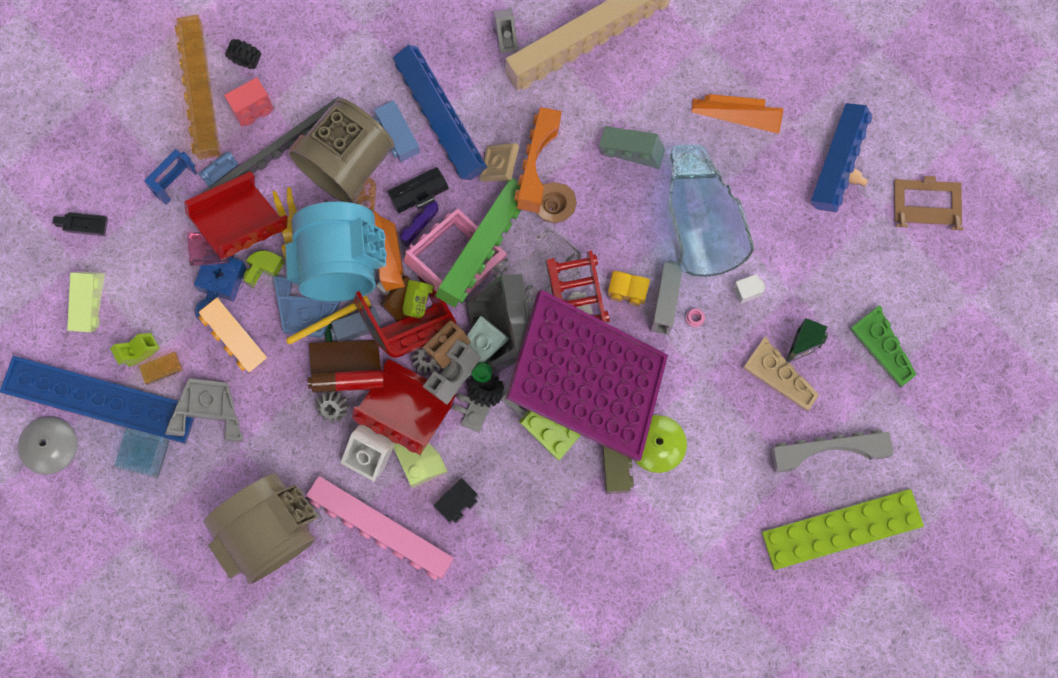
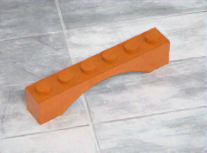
[514,107,562,213]

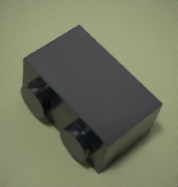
[433,478,478,524]

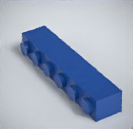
[811,103,872,212]

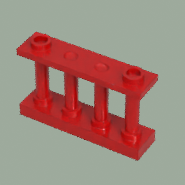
[545,251,610,323]

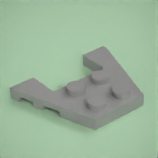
[165,378,243,442]

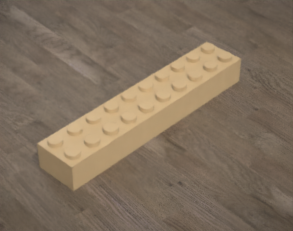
[506,0,670,91]

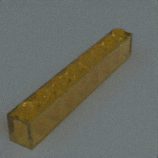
[175,15,221,160]

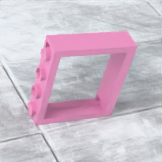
[403,209,507,308]

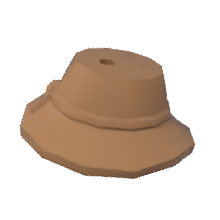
[536,182,577,224]

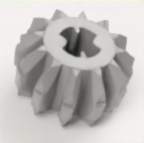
[412,347,441,376]
[315,391,349,423]

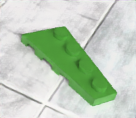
[850,305,917,388]

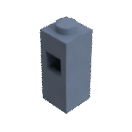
[330,307,382,342]

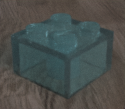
[114,428,170,479]

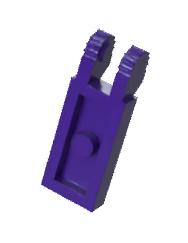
[400,201,439,247]

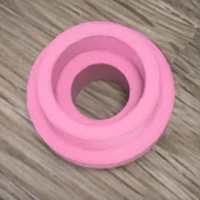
[686,308,705,327]

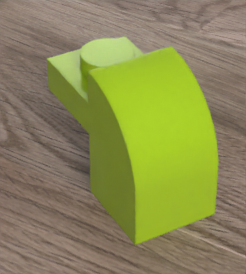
[244,251,285,289]
[110,333,160,367]

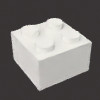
[341,425,395,482]

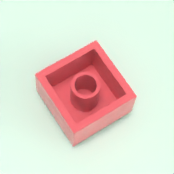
[224,77,274,127]

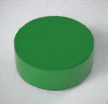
[472,362,492,382]

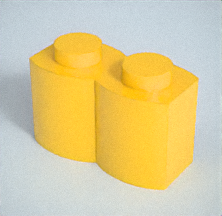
[607,271,650,306]

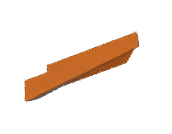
[692,94,784,134]
[373,211,405,291]

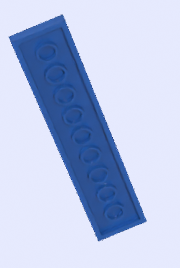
[0,356,195,444]

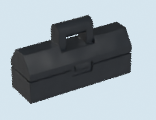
[387,167,449,214]

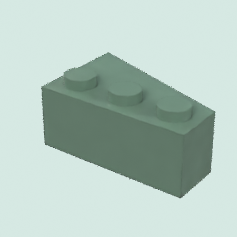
[599,126,665,169]

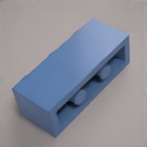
[373,100,420,162]

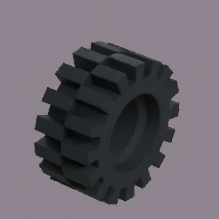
[225,39,262,69]
[467,374,504,407]

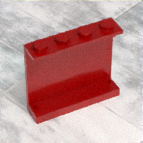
[184,171,288,260]
[352,359,456,456]

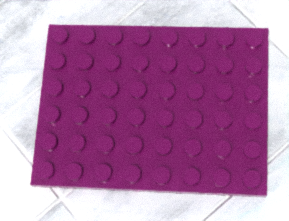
[505,290,668,461]

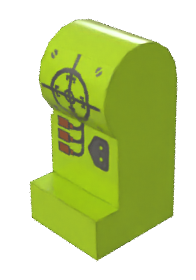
[403,280,434,318]

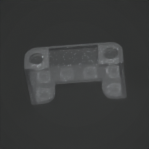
[492,227,582,314]

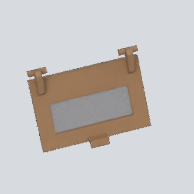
[894,176,963,231]

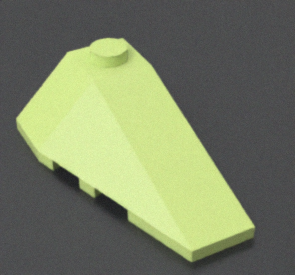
[393,443,448,488]

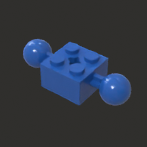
[194,250,247,322]

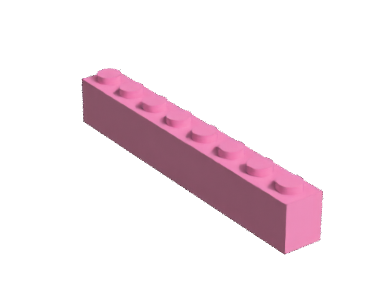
[306,476,454,580]

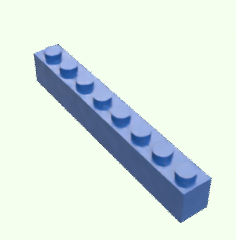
[393,44,488,180]

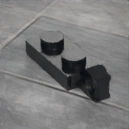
[52,212,108,236]

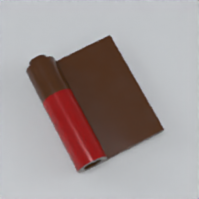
[307,340,383,393]

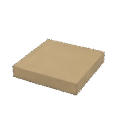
[479,143,519,182]

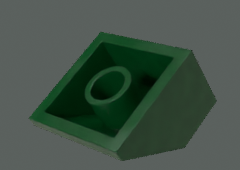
[786,318,828,363]

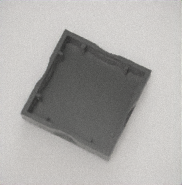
[465,274,530,373]

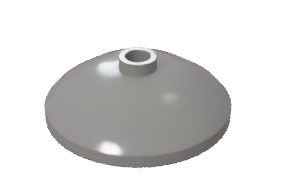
[18,416,77,475]

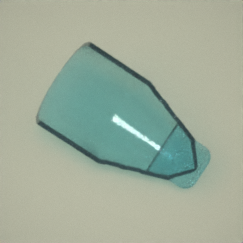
[666,145,755,277]

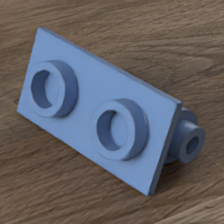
[198,151,239,187]

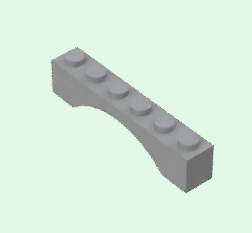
[771,430,894,473]

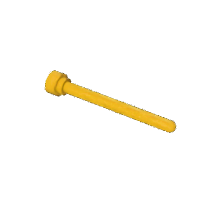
[286,296,371,344]

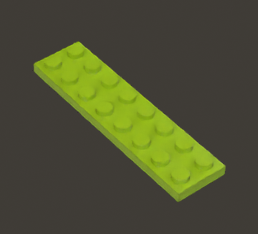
[762,489,924,571]

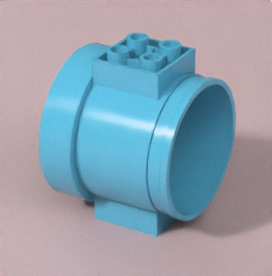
[286,202,387,302]

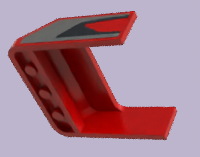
[353,275,457,358]

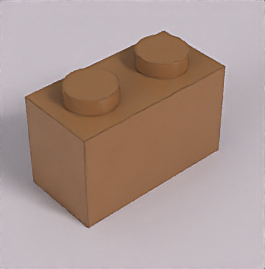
[423,320,471,369]

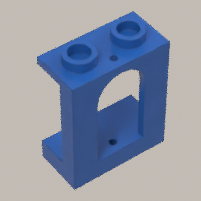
[144,149,197,205]

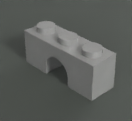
[423,339,481,404]

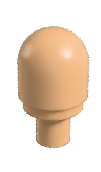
[849,168,869,187]

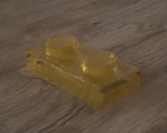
[139,352,183,385]

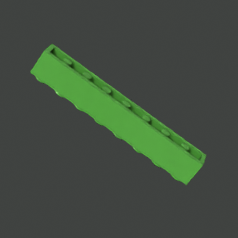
[435,178,521,308]

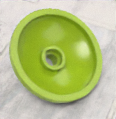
[634,415,687,473]

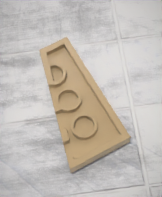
[743,337,819,412]

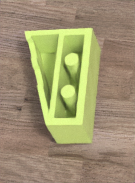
[67,271,105,332]

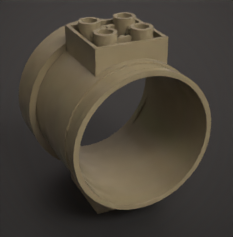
[287,98,395,203]
[203,473,317,585]

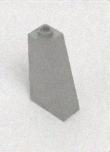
[651,261,683,335]

